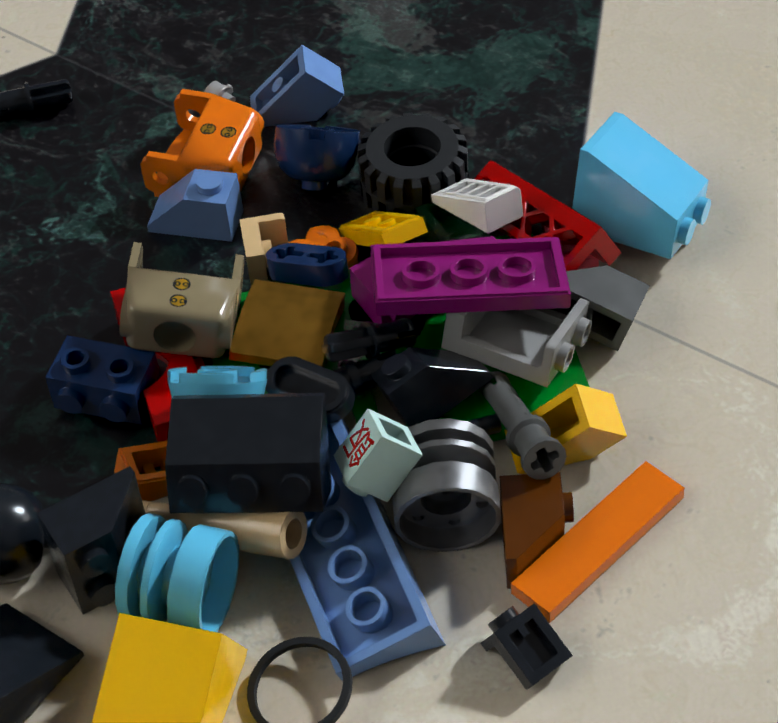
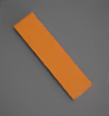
[511,461,685,623]

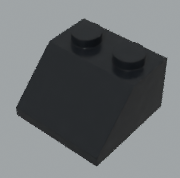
[37,466,145,614]

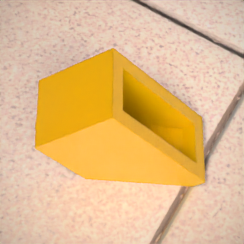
[504,384,627,474]

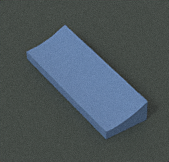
[290,418,446,681]

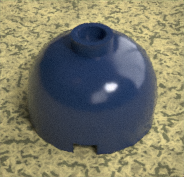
[274,124,361,191]

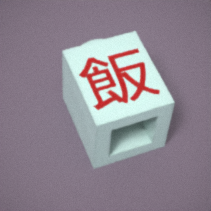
[333,409,422,502]

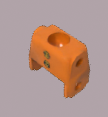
[140,89,265,197]

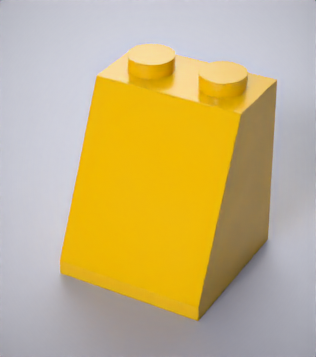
[92,613,248,723]

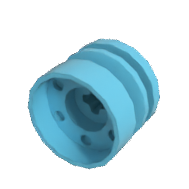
[115,513,239,632]

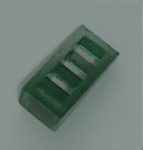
[416,203,490,242]

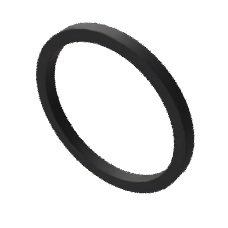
[247,637,353,723]

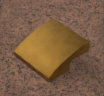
[229,279,345,368]

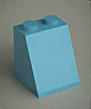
[572,112,711,259]

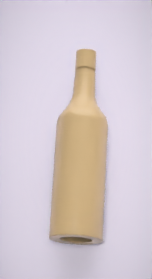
[142,500,307,559]

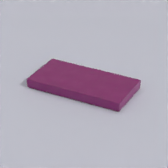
[371,237,571,316]

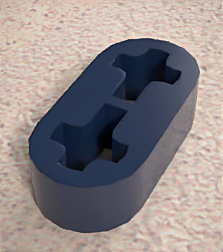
[266,243,349,287]

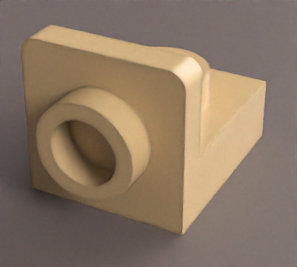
[239,213,288,286]

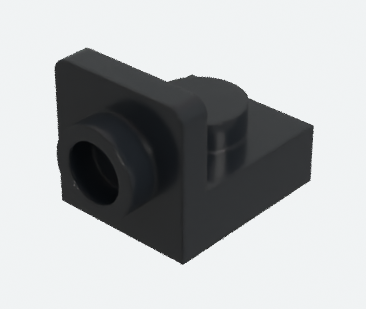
[481,603,573,690]

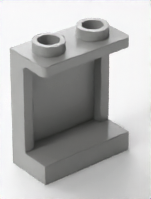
[441,298,592,387]

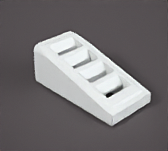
[431,178,523,234]

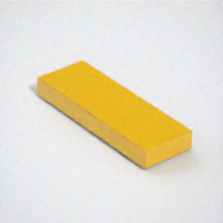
[338,211,428,247]

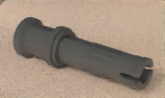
[479,371,566,480]

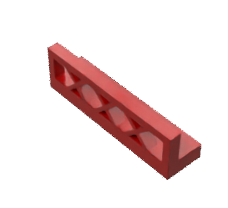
[474,160,622,271]

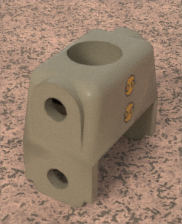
[119,242,244,359]

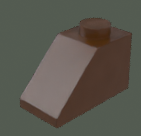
[499,472,574,589]

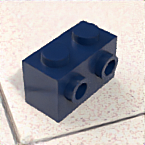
[45,335,161,425]

